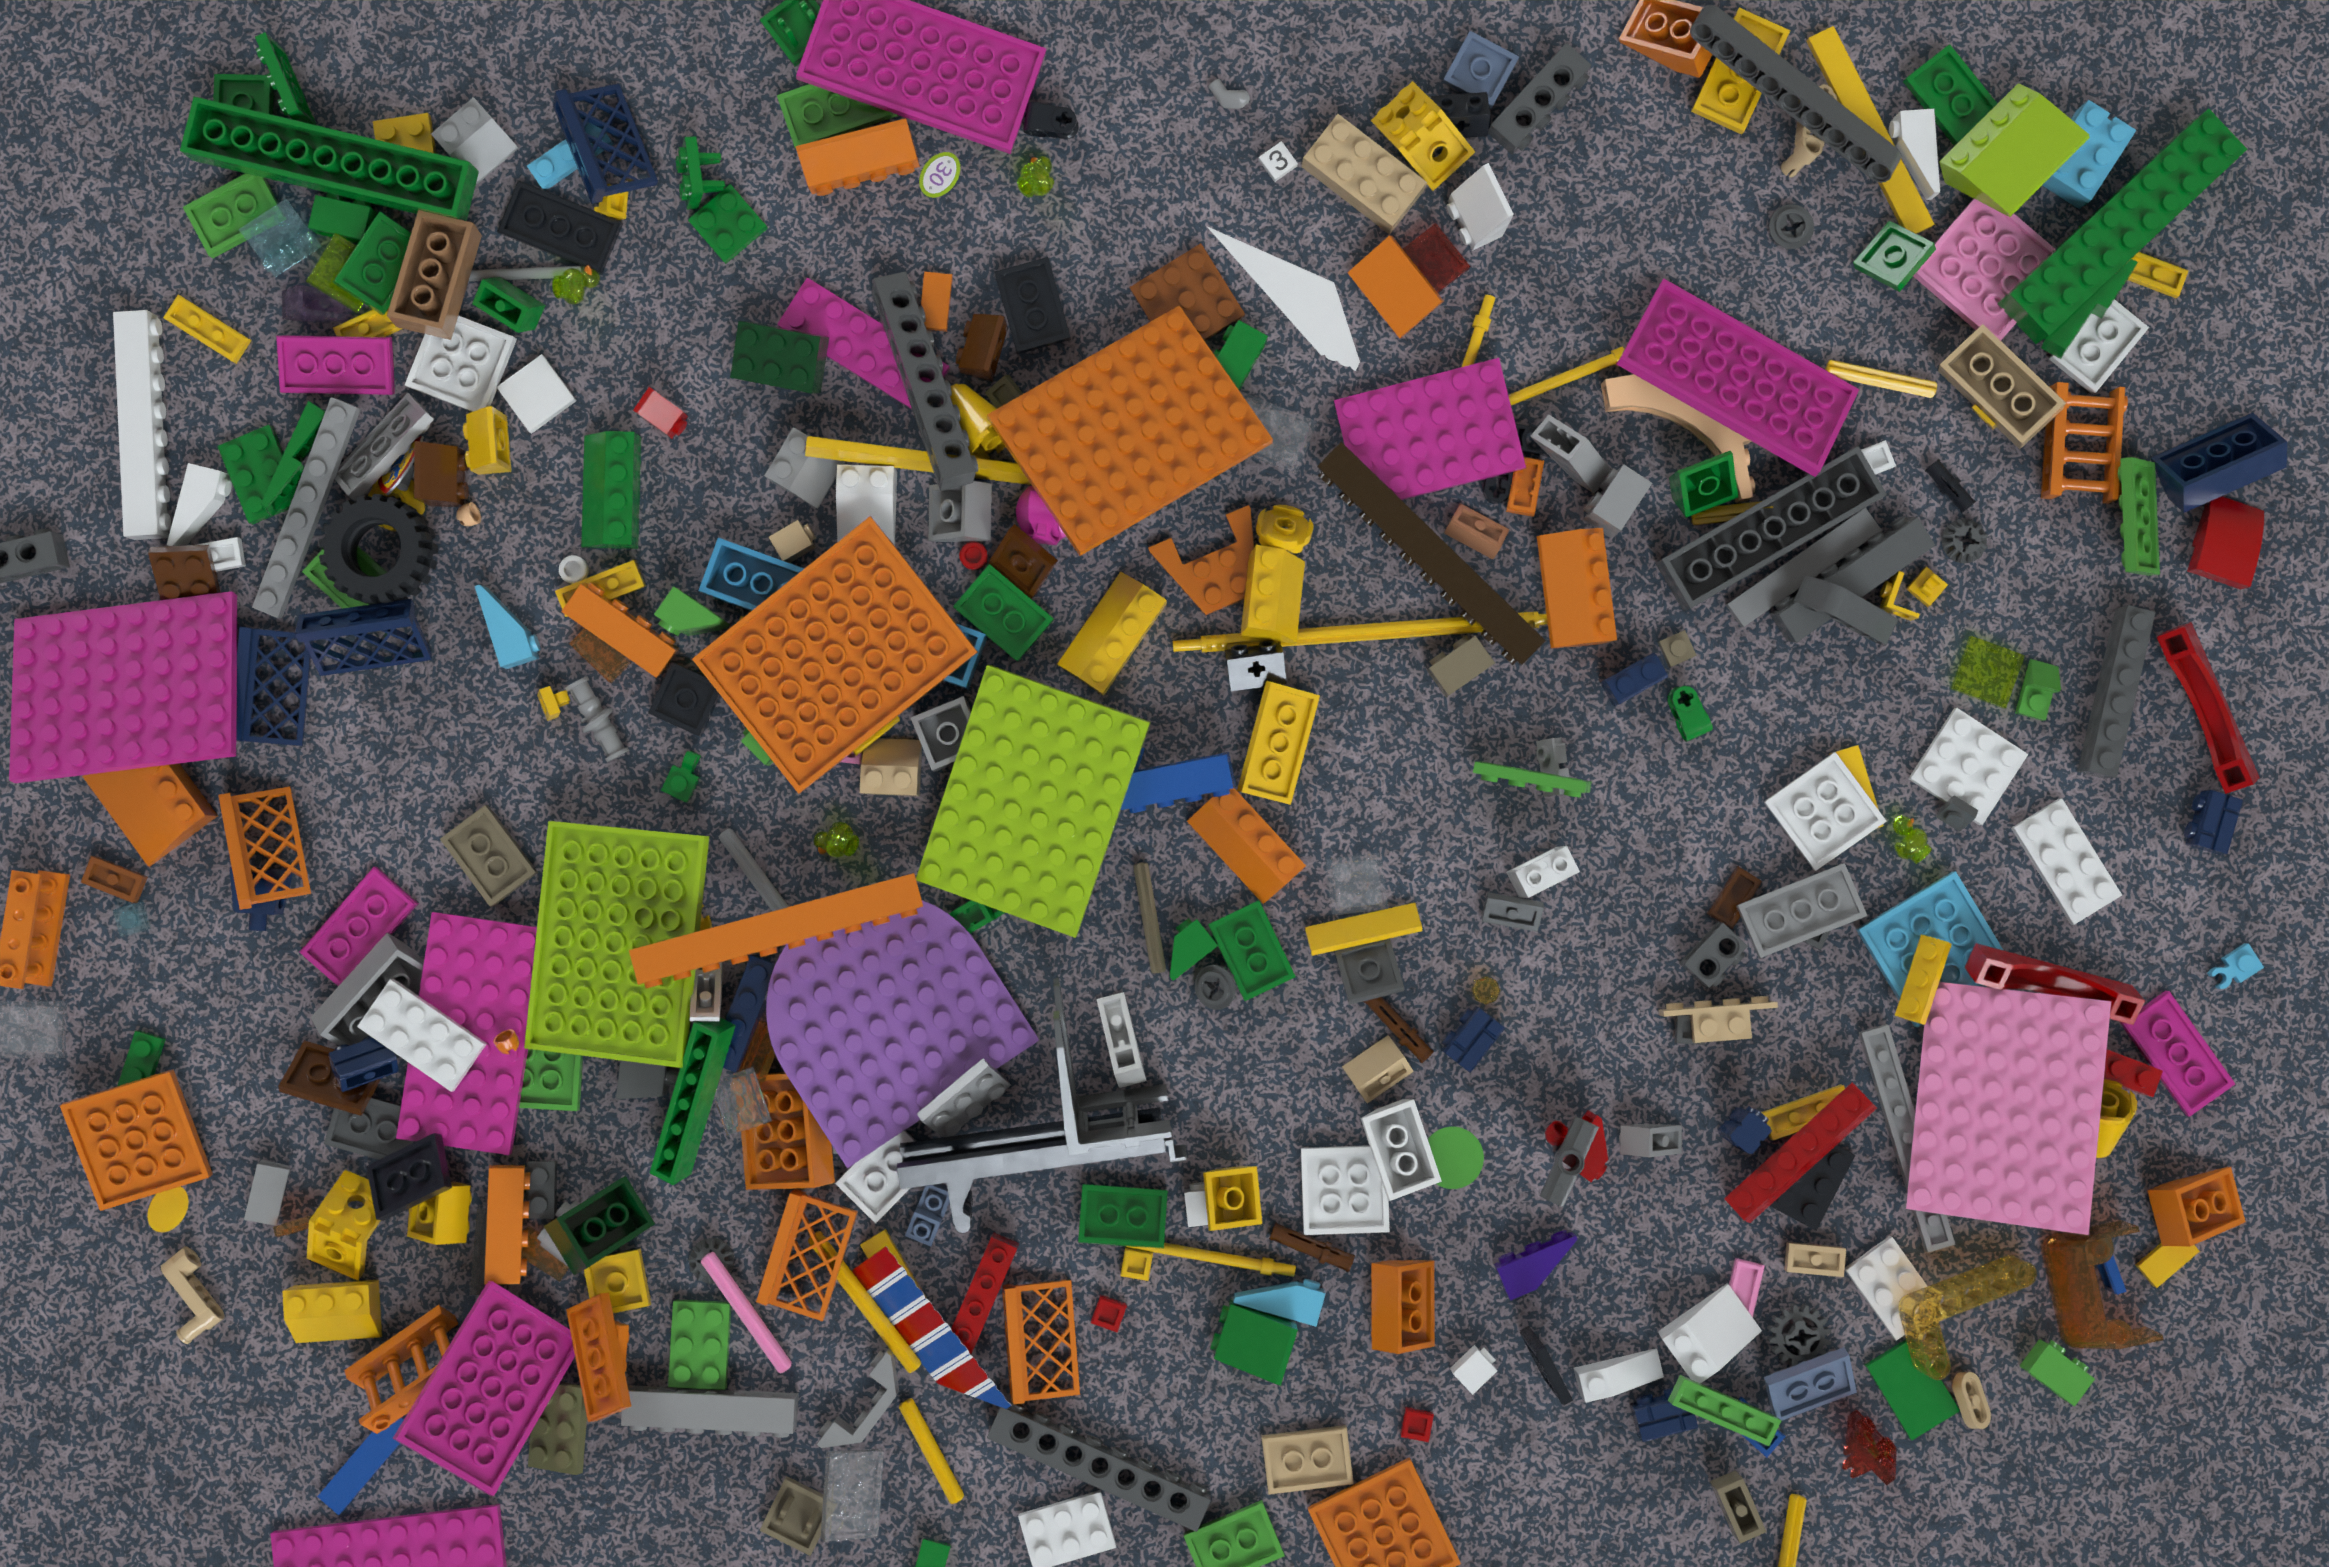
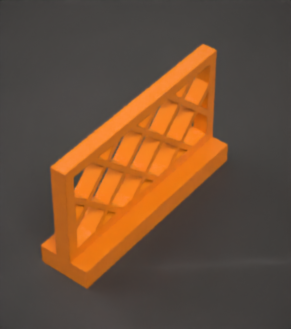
[218,786,311,910]
[756,1189,858,1321]
[1002,1279,1080,1405]

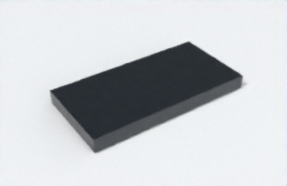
[497,180,623,275]
[1519,1326,1573,1405]

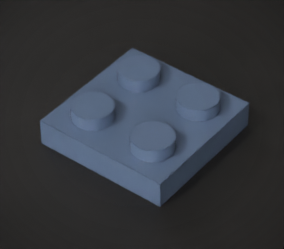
[1442,31,1519,109]

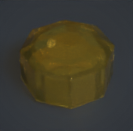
[1471,976,1501,1005]

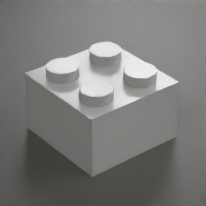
[1583,464,1652,538]
[911,696,971,772]

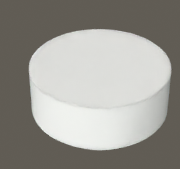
[559,555,589,584]

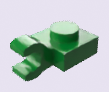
[661,751,701,803]

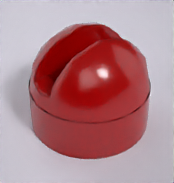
[1545,1120,1569,1146]

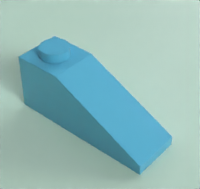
[475,585,541,669]
[1233,1279,1326,1327]

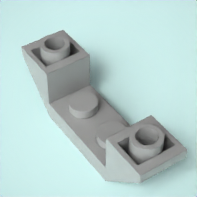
[817,1348,899,1448]

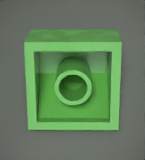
[654,586,730,636]

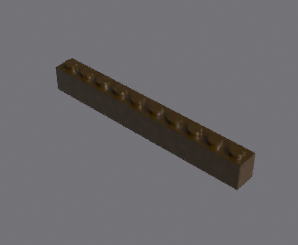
[1317,442,1546,665]

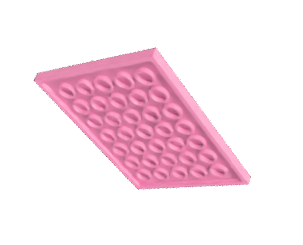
[1906,982,2111,1235]

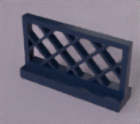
[553,84,658,204]
[295,599,432,676]
[236,627,311,746]

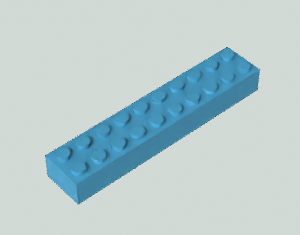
[698,538,988,690]

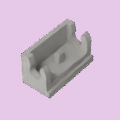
[244,1160,290,1226]

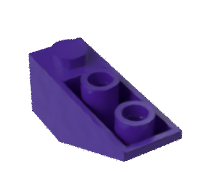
[1493,1230,1578,1300]

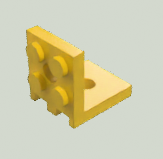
[1370,81,1475,191]
[307,1170,381,1281]

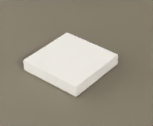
[497,354,577,434]

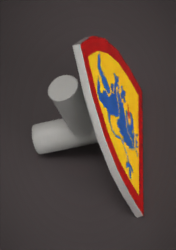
[378,436,424,495]

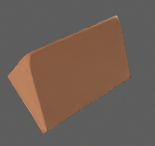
[1444,503,1509,559]

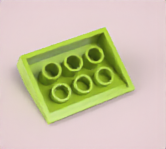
[1939,83,2090,217]

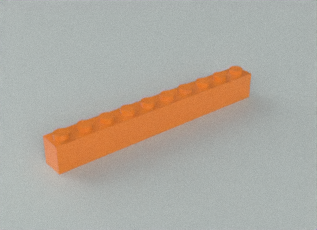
[629,873,923,989]

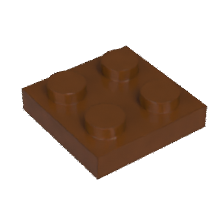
[988,524,1058,599]
[148,545,221,600]

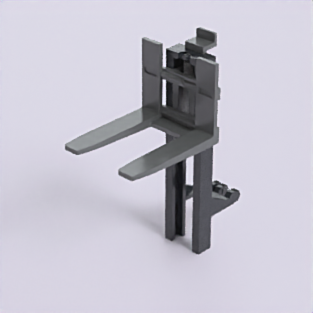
[896,978,1187,1233]

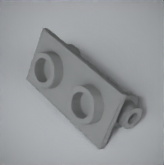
[1536,738,1569,797]

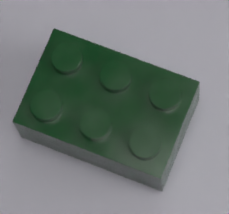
[730,321,829,394]
[544,1175,655,1275]

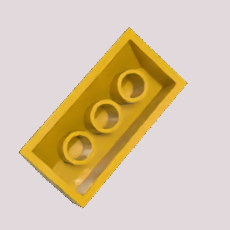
[1057,572,1167,696]

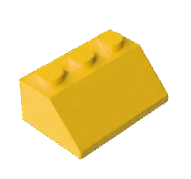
[1240,545,1305,644]
[282,1280,382,1343]

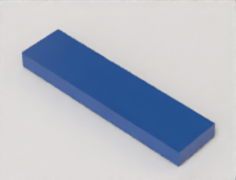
[317,1415,406,1515]

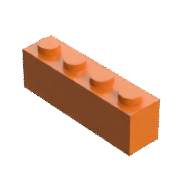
[561,582,679,678]
[484,1165,530,1284]

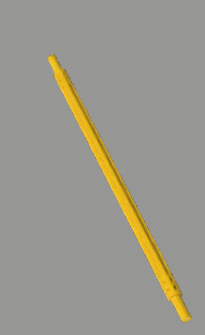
[1173,611,1548,653]

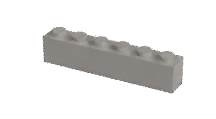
[621,1385,799,1438]

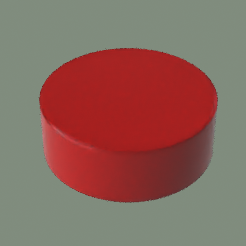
[959,541,988,570]

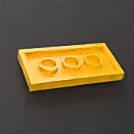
[1691,8,1790,135]
[1237,681,1320,805]

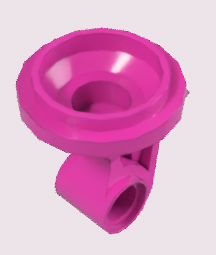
[1016,486,1066,545]

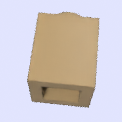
[769,520,816,563]

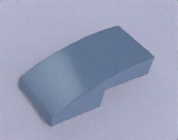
[905,1184,950,1247]

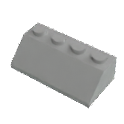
[311,933,424,1046]

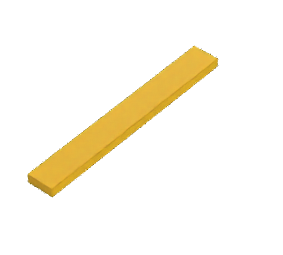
[1806,26,1935,234]
[805,436,1031,485]

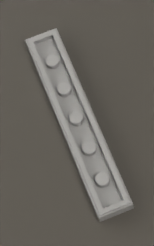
[1726,508,1882,628]

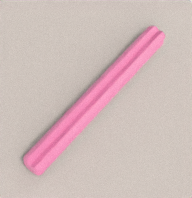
[701,1252,792,1373]

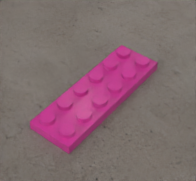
[777,278,950,410]

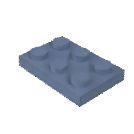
[1764,1347,1857,1421]

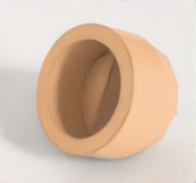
[456,502,481,526]

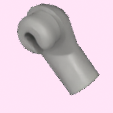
[1208,79,1250,109]

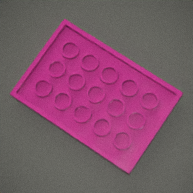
[1334,358,1526,500]
[393,1281,575,1496]

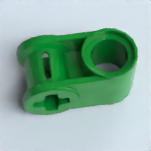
[1667,686,1713,742]

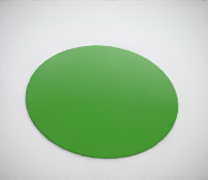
[1428,1127,1484,1189]

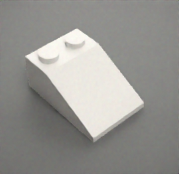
[1447,163,1514,251]
[836,465,897,546]
[1658,1283,1762,1384]

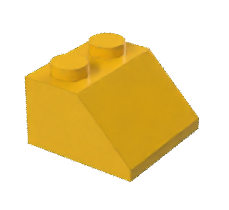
[463,406,511,475]
[1203,1166,1262,1231]
[407,1182,472,1245]

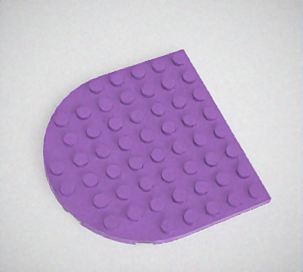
[766,900,1039,1168]

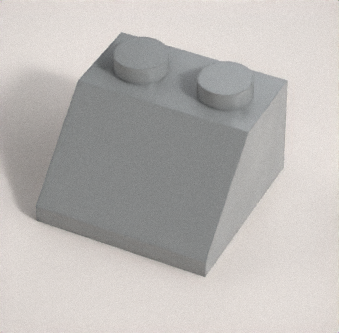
[431,97,519,184]
[764,427,846,509]
[928,481,992,542]

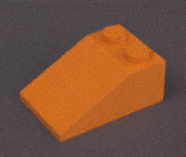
[1619,0,1713,78]
[2147,1167,2246,1247]

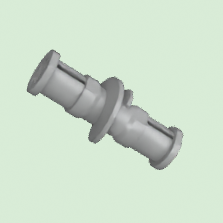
[565,676,630,762]

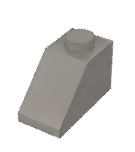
[1619,1124,1682,1157]

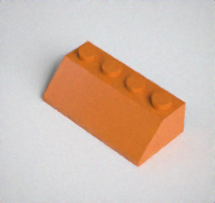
[796,118,920,196]
[1537,528,1617,649]
[1187,788,1306,904]

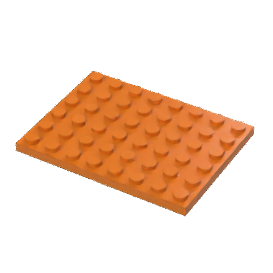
[987,306,1273,556]
[692,516,978,794]

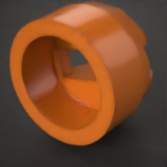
[493,1029,519,1055]

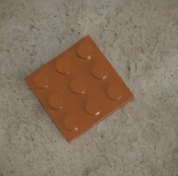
[1129,243,1245,341]

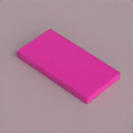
[276,335,395,395]
[299,867,419,986]
[2120,991,2235,1117]

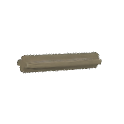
[1133,862,1166,974]

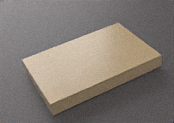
[1261,1425,1354,1494]

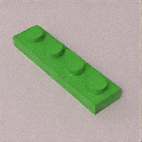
[1473,761,1592,797]
[1668,1375,1782,1446]

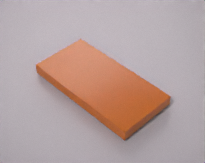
[566,1293,631,1422]

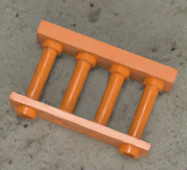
[2041,382,2128,504]
[0,870,70,989]
[344,1305,458,1434]

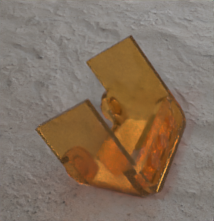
[2041,1220,2164,1349]

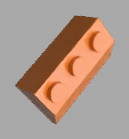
[1371,1260,1435,1354]

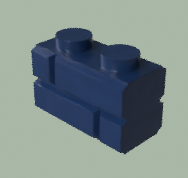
[1600,652,1668,706]
[2184,790,2243,855]
[1441,1006,1505,1073]
[329,1035,399,1092]
[1718,1106,1772,1154]
[1630,1387,1698,1442]

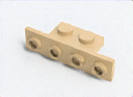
[1659,996,1778,1043]

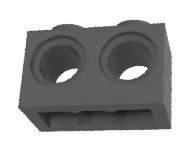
[1679,922,1748,988]

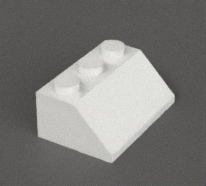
[1361,1099,1442,1201]

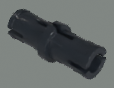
[1925,459,1976,513]

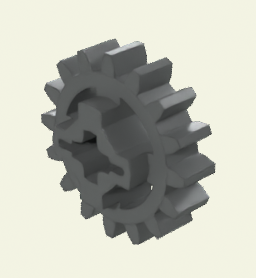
[1767,1303,1832,1366]

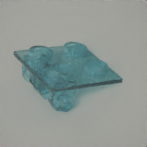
[239,199,322,277]

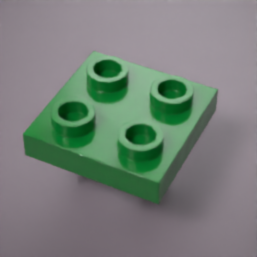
[760,0,820,67]
[676,137,725,210]

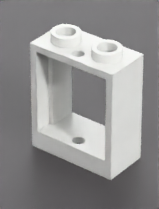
[1506,846,1580,898]

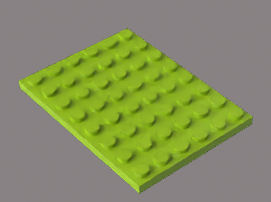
[916,665,1151,938]
[524,821,709,1068]

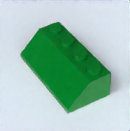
[581,431,641,549]

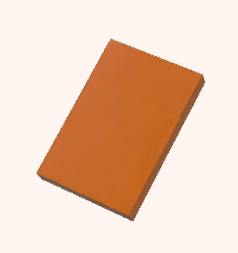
[1347,235,1444,338]

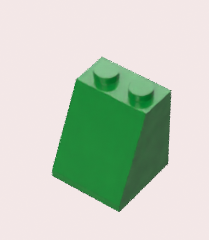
[1210,1299,1298,1386]

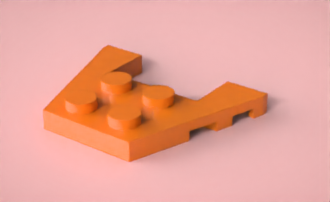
[1148,505,1254,616]

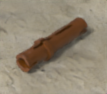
[1363,997,1434,1063]
[1269,1222,1355,1272]

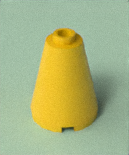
[950,384,1006,459]
[2096,1079,2138,1158]

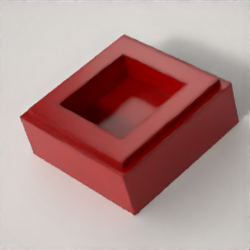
[1091,1294,1127,1332]
[1400,1407,1434,1442]

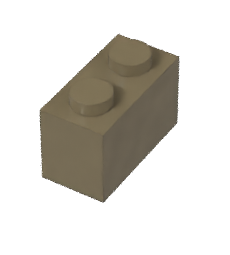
[1427,635,1495,697]
[1709,1470,1766,1544]

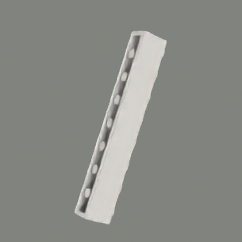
[113,310,172,540]

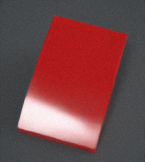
[2187,496,2264,590]

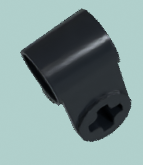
[1023,102,1079,139]

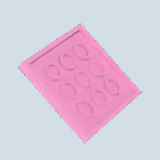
[1913,198,2055,341]

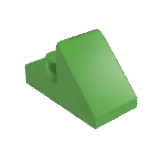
[2015,659,2061,721]

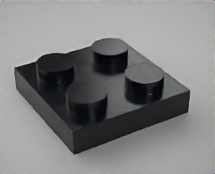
[648,662,720,737]

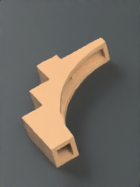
[1601,375,1756,503]

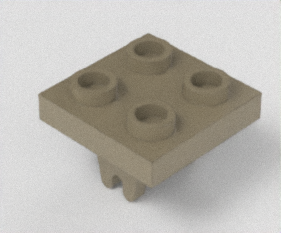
[759,1476,837,1556]

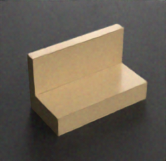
[1342,1035,1414,1103]

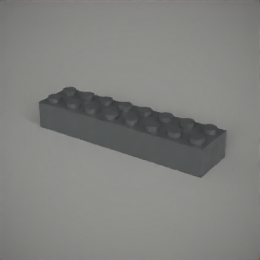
[1655,446,1887,612]

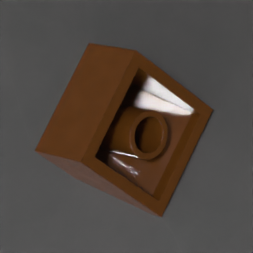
[955,314,1008,382]
[414,441,469,507]

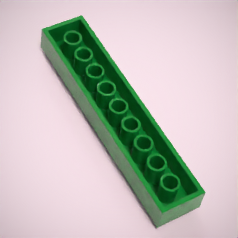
[180,96,479,221]
[1997,108,2248,344]

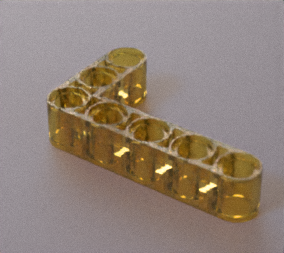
[1898,1255,2037,1380]

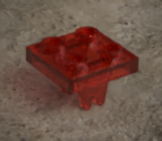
[1842,1409,1897,1485]

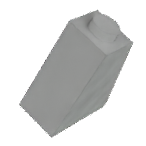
[1531,415,1611,493]

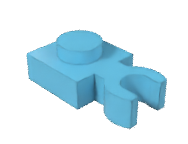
[2207,943,2264,989]

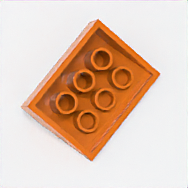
[82,763,218,867]
[736,1072,835,1190]

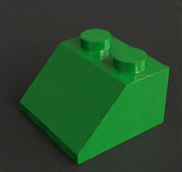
[1669,451,1738,517]

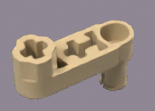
[1781,84,1837,177]
[161,1246,225,1344]

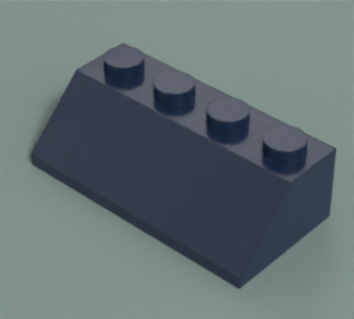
[2151,413,2287,513]

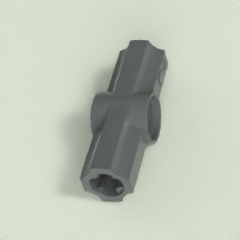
[1539,1116,1599,1207]

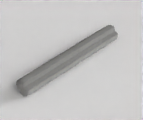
[719,829,789,911]

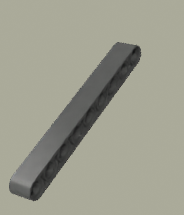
[1690,5,1901,183]

